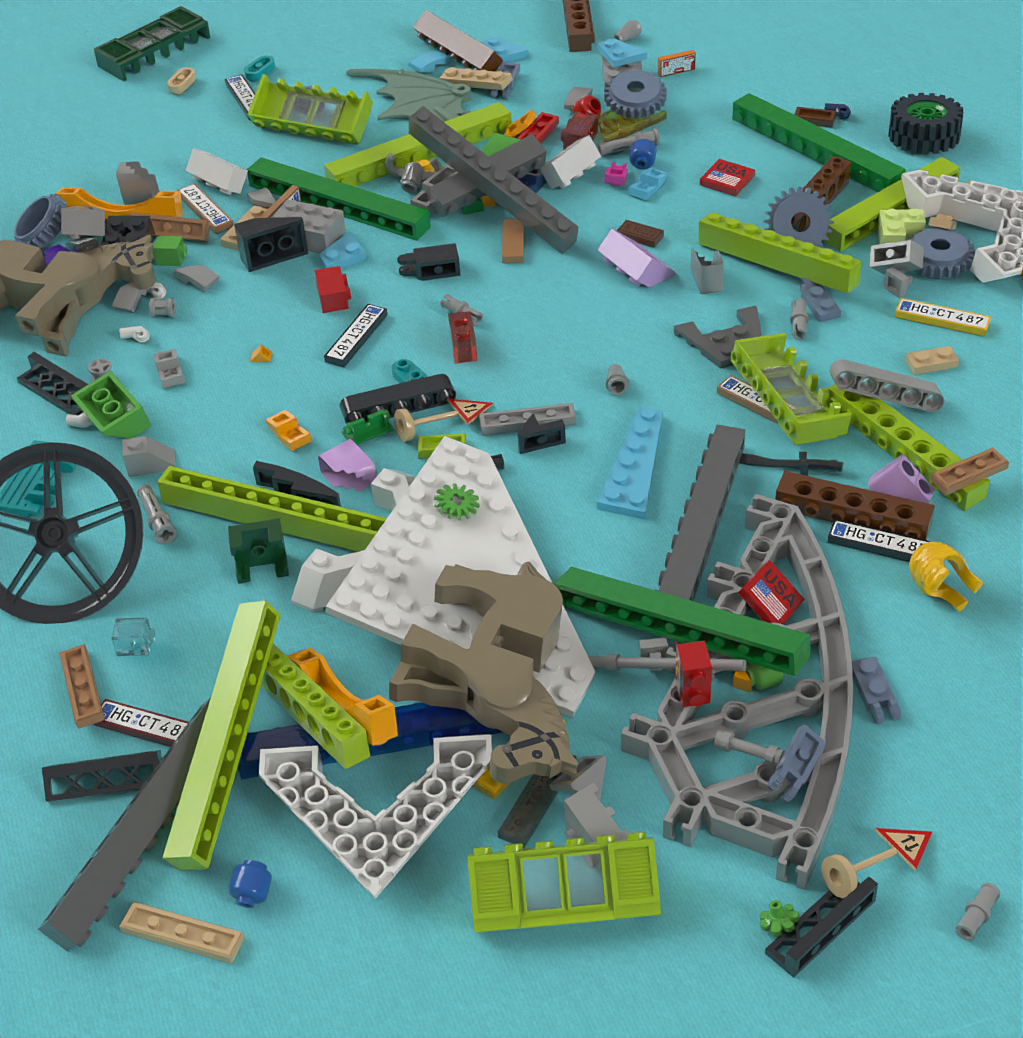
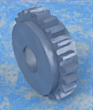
[604,70,667,119]
[763,187,834,248]
[14,194,67,249]
[908,228,975,279]

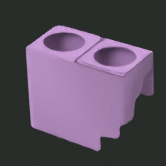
[318,439,377,491]
[868,454,935,503]

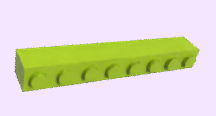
[822,157,961,252]
[698,213,861,294]

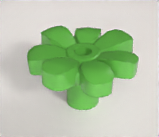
[760,900,799,937]

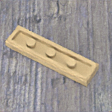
[119,901,245,964]

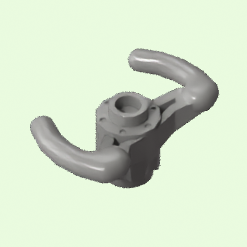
[385,153,442,193]

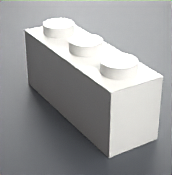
[540,135,601,189]
[186,148,248,195]

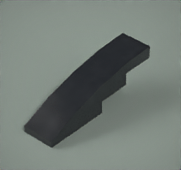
[253,461,341,507]

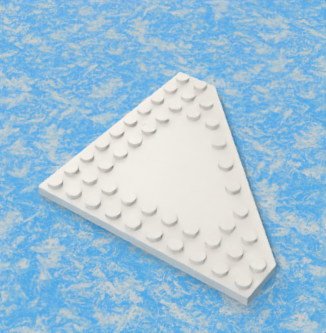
[326,436,595,718]

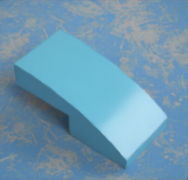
[408,50,450,73]
[628,167,668,200]

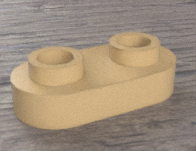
[167,67,196,95]

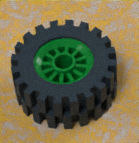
[888,93,964,154]

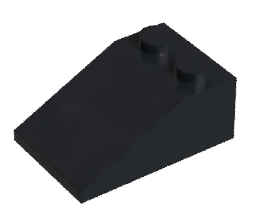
[234,217,309,272]

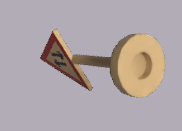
[394,399,493,442]
[821,828,932,898]

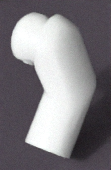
[147,282,166,300]
[119,326,150,343]
[66,412,94,428]

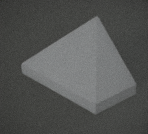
[550,755,606,800]

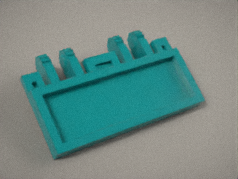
[0,440,76,517]

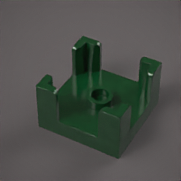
[228,518,289,584]

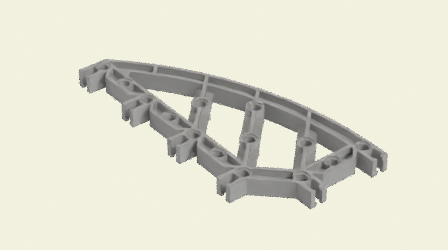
[621,494,853,890]

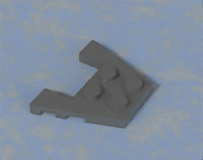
[674,305,761,369]

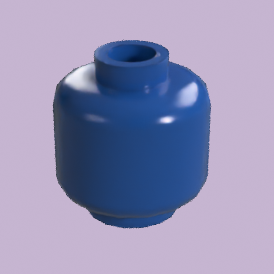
[629,139,657,169]
[229,860,272,908]

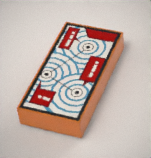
[658,50,696,77]

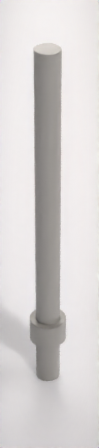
[588,654,746,671]

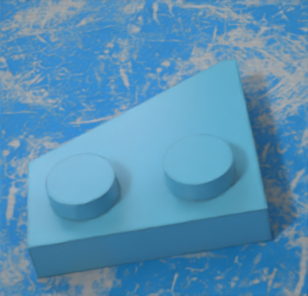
[482,37,529,62]
[598,39,647,68]
[319,232,367,268]

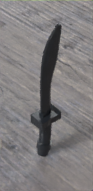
[739,451,844,476]

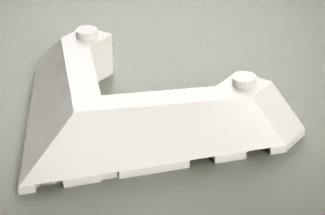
[901,170,1023,283]
[291,468,416,612]
[259,734,492,899]

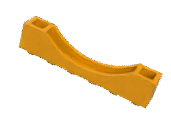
[55,187,183,221]
[287,647,398,746]

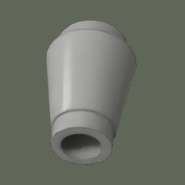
[614,20,642,42]
[606,364,629,395]

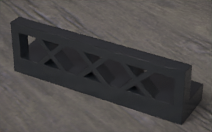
[17,352,89,415]
[42,750,162,802]
[765,876,878,978]

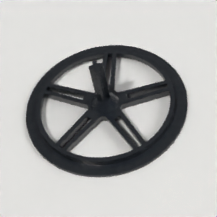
[0,442,144,624]

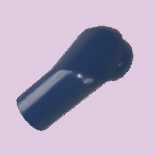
[824,103,851,119]

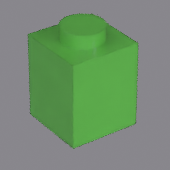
[153,236,188,266]

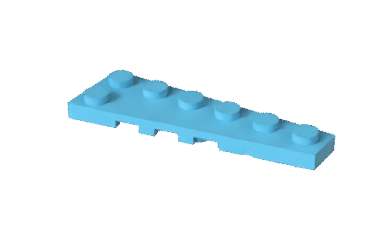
[597,406,663,519]

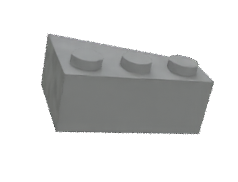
[61,206,105,239]
[564,782,629,881]

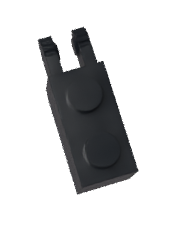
[397,243,461,281]

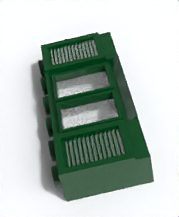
[94,6,211,81]

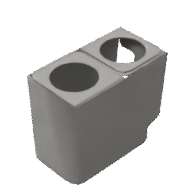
[116,161,160,205]
[690,248,723,294]

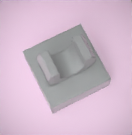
[884,267,913,298]
[639,638,668,673]

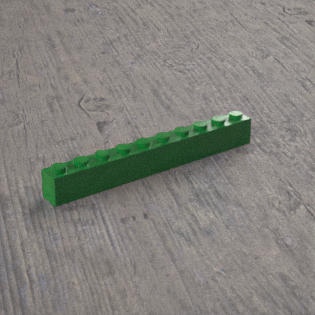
[732,93,906,192]
[246,157,431,241]
[554,567,811,676]

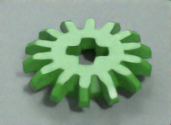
[434,483,480,520]

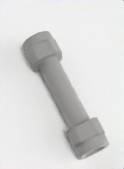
[714,730,785,767]

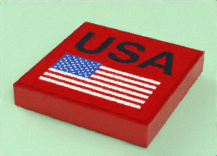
[699,159,755,196]
[738,560,805,625]

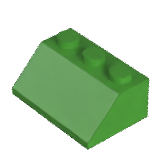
[71,371,152,438]

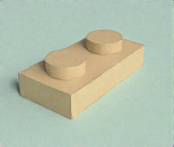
[929,213,957,230]
[905,346,959,375]

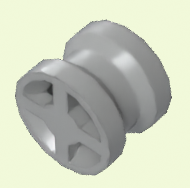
[88,358,114,382]

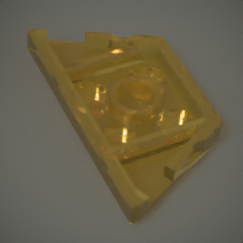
[597,110,667,142]

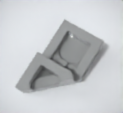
[247,188,276,209]
[173,265,219,292]

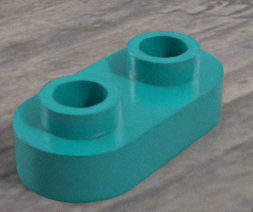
[244,56,275,82]
[392,359,427,383]

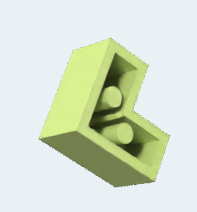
[877,208,926,244]

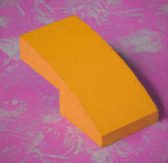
[265,410,312,451]

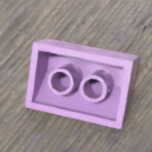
[598,228,676,287]

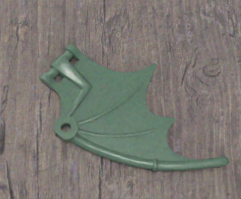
[346,69,471,122]

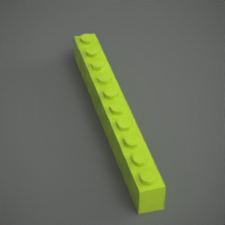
[324,102,512,187]
[157,466,387,552]
[162,600,281,871]

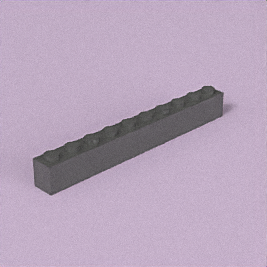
[409,106,579,254]
[655,424,746,601]
[38,697,211,951]

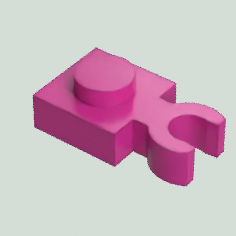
[604,162,628,186]

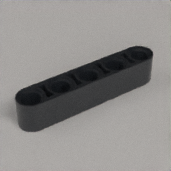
[339,374,456,424]

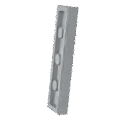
[479,403,576,436]

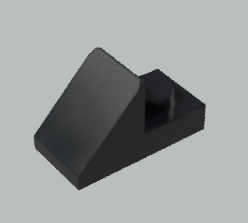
[517,414,566,454]

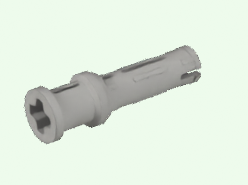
[598,128,660,156]
[137,485,177,544]

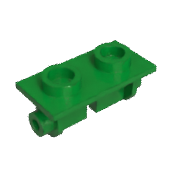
[341,409,395,445]

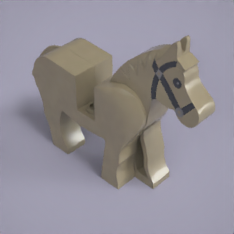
[0,235,156,357]
[389,562,578,784]

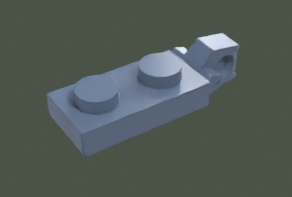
[800,278,841,322]

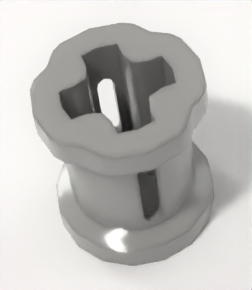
[149,298,176,318]

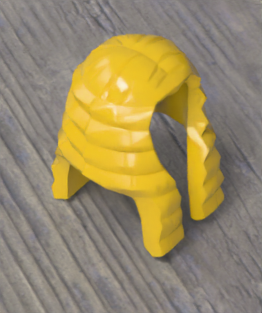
[909,542,984,612]

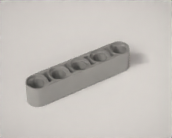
[829,359,945,412]

